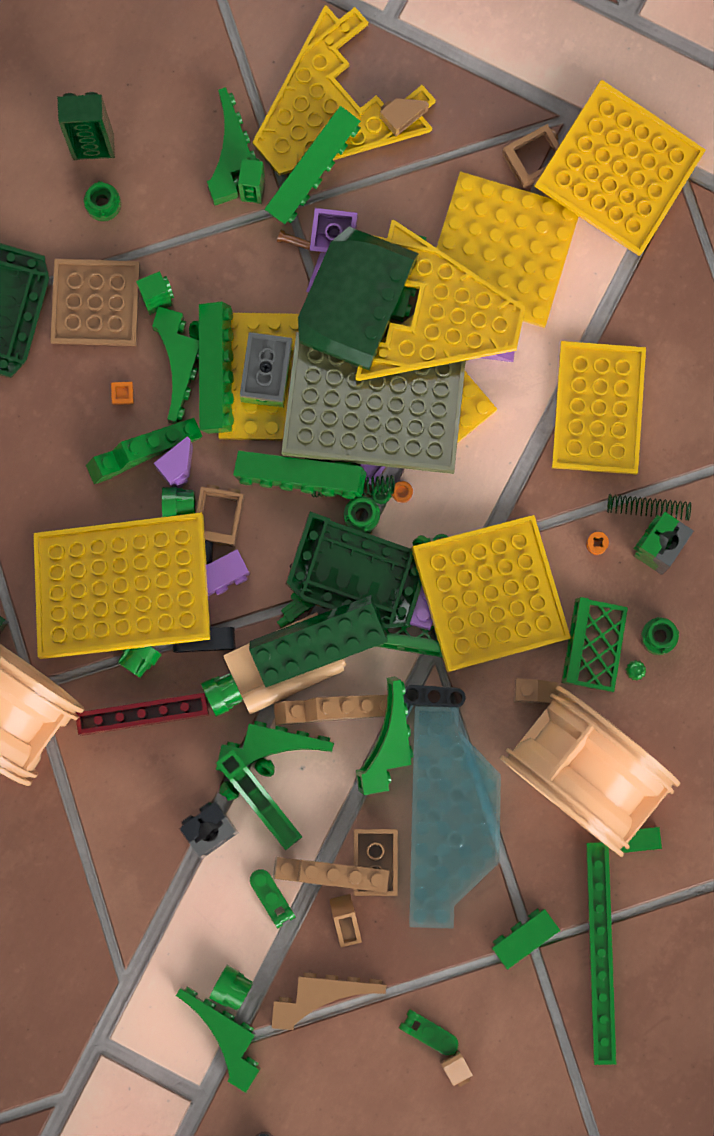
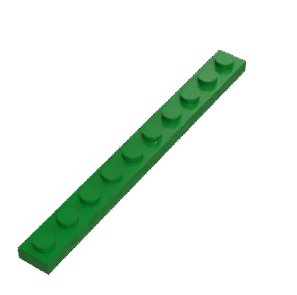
[586,842,616,1065]

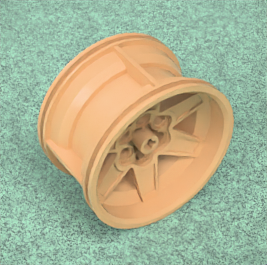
[0,644,85,786]
[499,686,680,857]

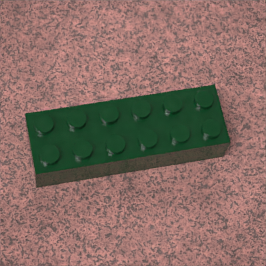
[57,92,115,160]
[249,595,388,688]

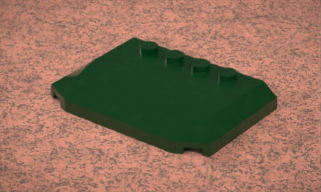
[298,227,419,370]
[0,243,49,378]
[286,511,422,629]

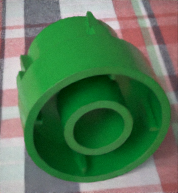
[83,180,121,221]
[162,487,195,517]
[344,496,380,533]
[640,617,679,655]
[117,646,162,678]
[201,673,243,717]
[209,965,253,1010]

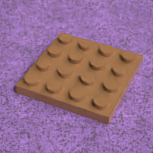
[50,259,140,346]

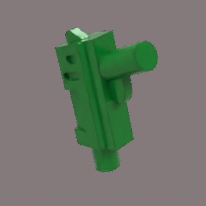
[277,593,315,628]

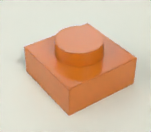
[111,382,134,405]

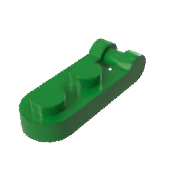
[250,869,296,929]
[398,1009,459,1055]

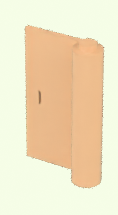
[223,612,346,715]

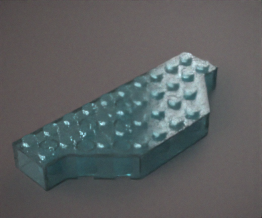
[409,706,501,928]

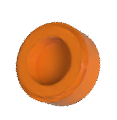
[392,481,413,503]

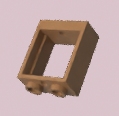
[502,124,559,189]
[196,484,244,547]

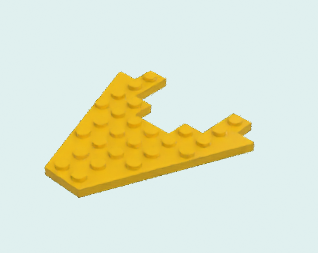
[252,5,436,176]
[356,220,525,381]

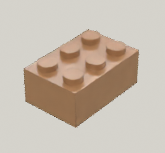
[353,829,398,896]

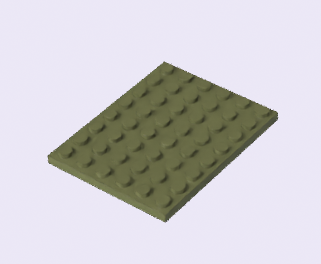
[282,332,466,474]

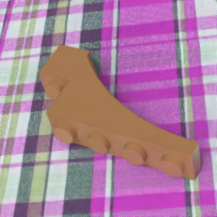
[274,695,387,725]
[273,857,389,893]
[272,972,387,1030]

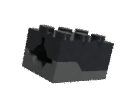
[179,802,239,858]

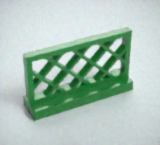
[561,597,628,692]
[376,625,443,658]

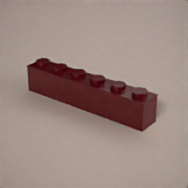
[76,693,209,736]

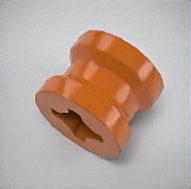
[586,532,609,555]

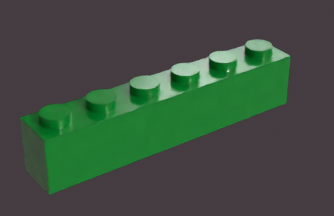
[264,106,361,225]
[199,301,234,434]
[233,451,366,499]

